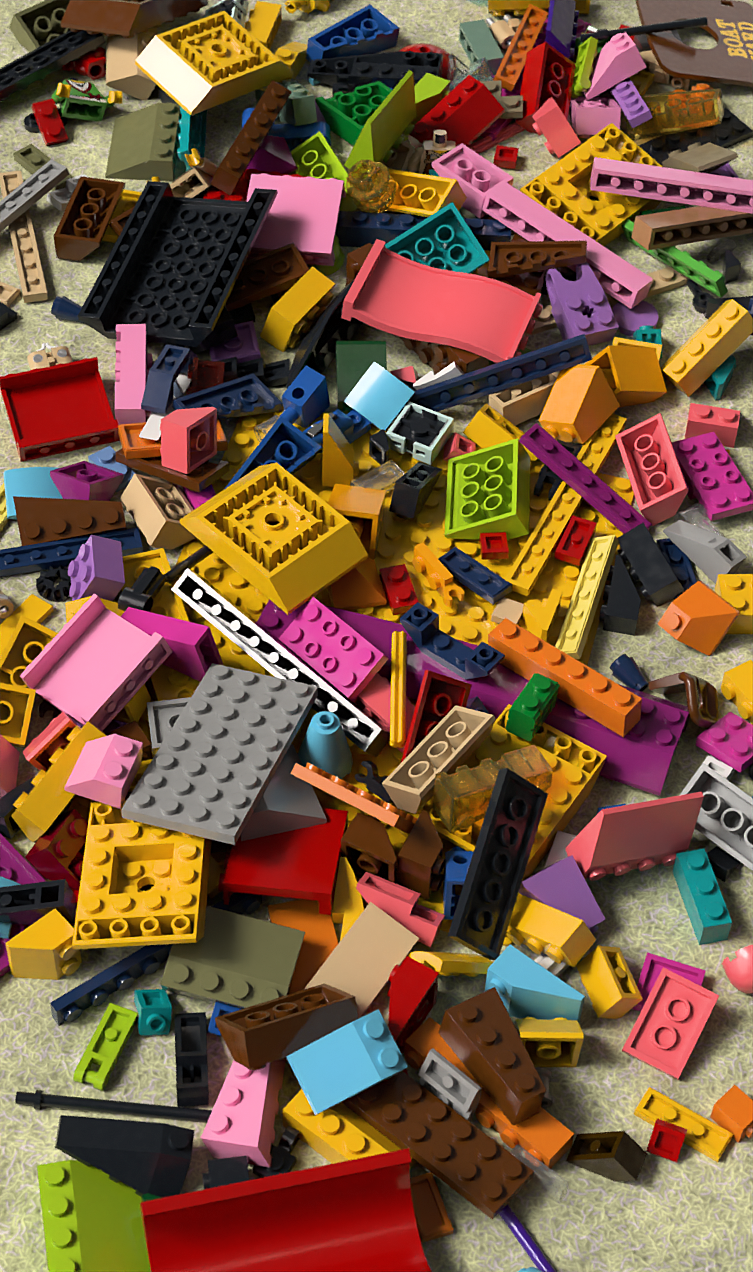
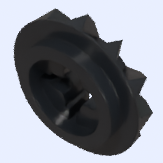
[36,565,71,601]

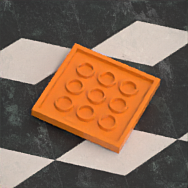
[290,762,417,834]

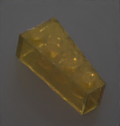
[625,89,724,141]
[433,745,553,833]

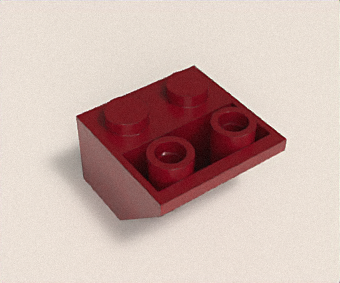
[25,809,88,890]

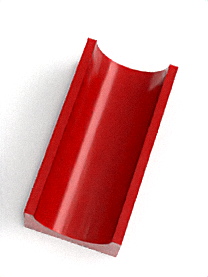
[140,1148,432,1272]

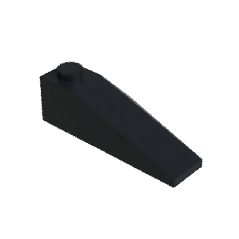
[55,1115,194,1198]

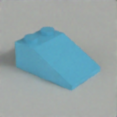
[485,945,585,1023]
[286,1009,408,1115]

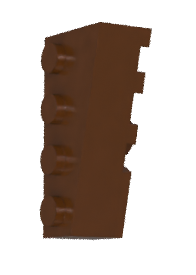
[439,987,546,1126]

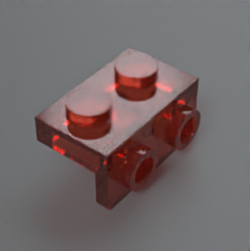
[186,357,225,395]

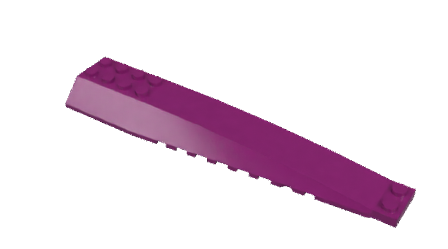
[257,599,690,796]

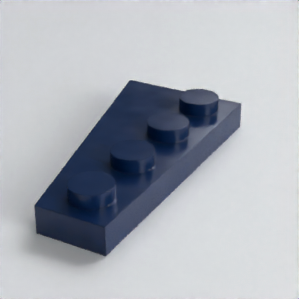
[172,374,283,419]

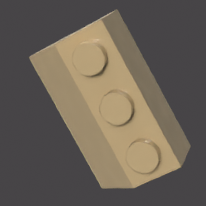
[120,474,197,550]

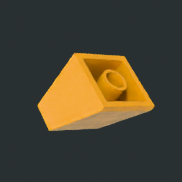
[584,345,667,408]
[539,364,620,444]
[327,484,386,561]

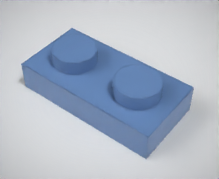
[88,446,135,492]

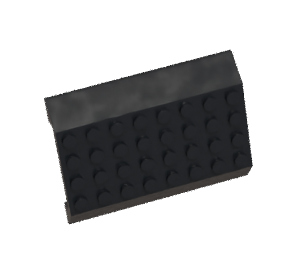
[78,181,278,347]

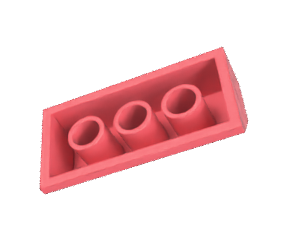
[615,413,689,526]

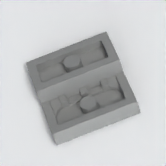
[418,1049,482,1122]

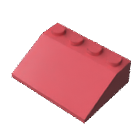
[565,791,704,881]

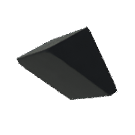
[723,249,741,284]
[369,429,389,469]
[707,846,741,882]

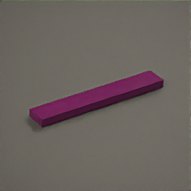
[519,423,652,534]

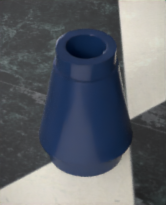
[51,296,84,323]
[610,654,649,692]

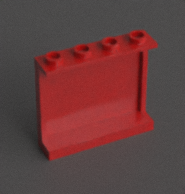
[0,357,120,462]
[218,808,348,915]

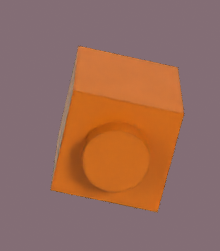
[710,1085,753,1143]

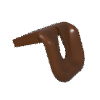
[648,672,720,729]

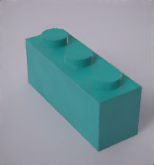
[672,848,732,945]

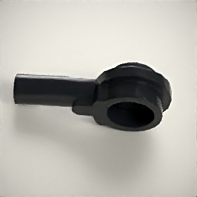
[686,279,714,314]

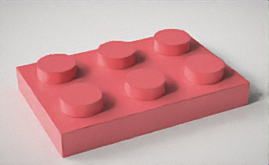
[622,967,719,1080]

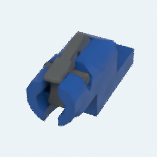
[303,409,371,453]

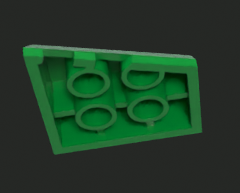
[316,81,392,147]

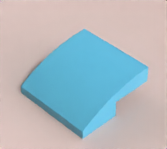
[343,362,414,430]
[3,467,62,520]

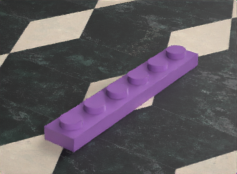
[609,77,653,128]

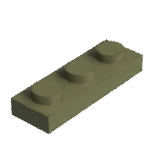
[13,144,73,191]

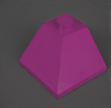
[247,135,297,174]
[50,461,124,501]

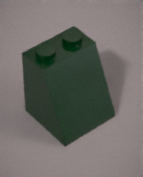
[336,341,387,414]

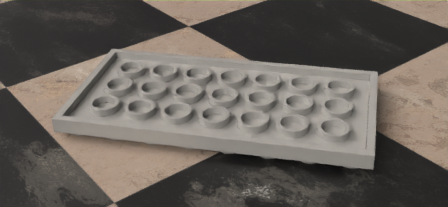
[121,663,318,845]

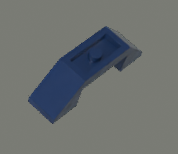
[141,344,199,414]
[400,602,505,680]

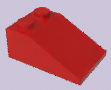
[387,956,439,1054]

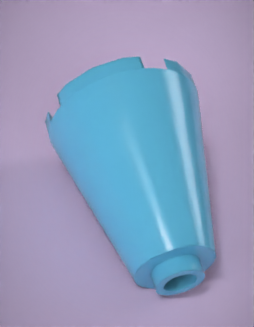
[297,711,353,779]

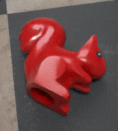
[62,47,106,81]

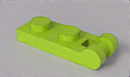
[571,36,598,98]
[73,1003,139,1091]

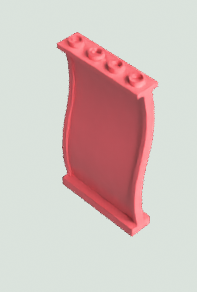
[341,239,543,363]

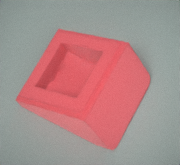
[390,366,419,386]
[443,432,476,461]

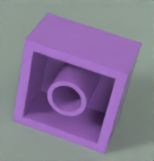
[68,535,125,601]

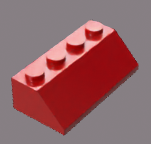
[515,42,576,134]
[408,75,505,151]

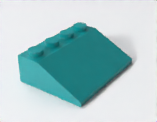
[385,202,489,274]

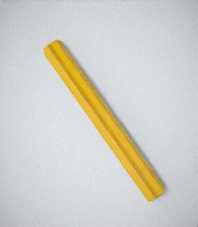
[390,631,407,748]

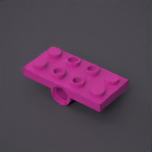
[672,432,753,521]
[279,597,389,701]

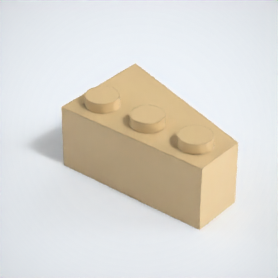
[489,372,558,426]

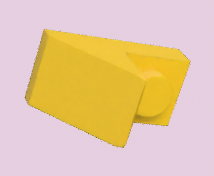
[522,589,562,642]

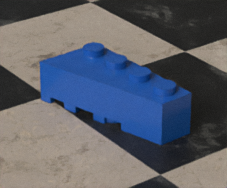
[306,5,400,62]
[225,416,322,489]

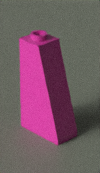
[121,607,224,682]

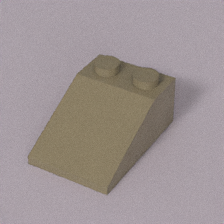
[662,142,738,174]

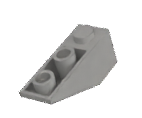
[663,520,747,584]

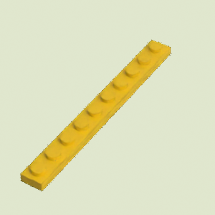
[505,414,627,596]

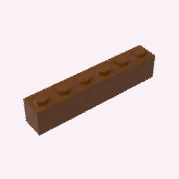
[210,80,292,196]

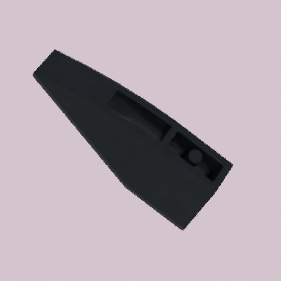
[307,51,443,89]
[286,280,363,389]

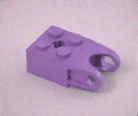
[546,263,619,346]

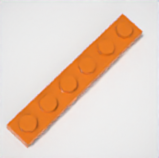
[493,4,548,92]

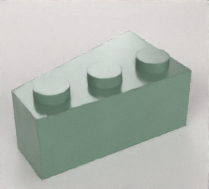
[255,79,317,126]

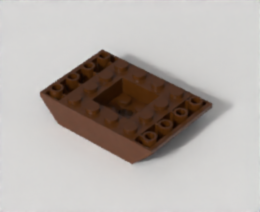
[61,0,208,38]

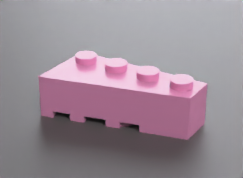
[115,324,153,425]
[201,1060,286,1167]

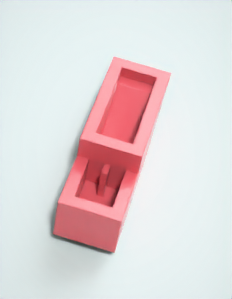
[356,872,445,947]

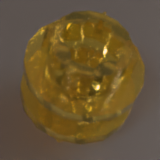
[346,159,397,213]

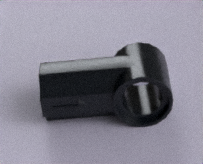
[118,566,166,612]

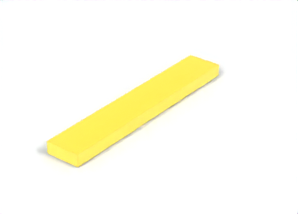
[555,535,619,659]

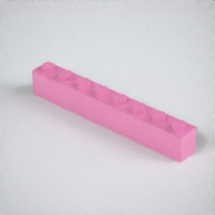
[590,157,753,214]
[482,181,653,309]

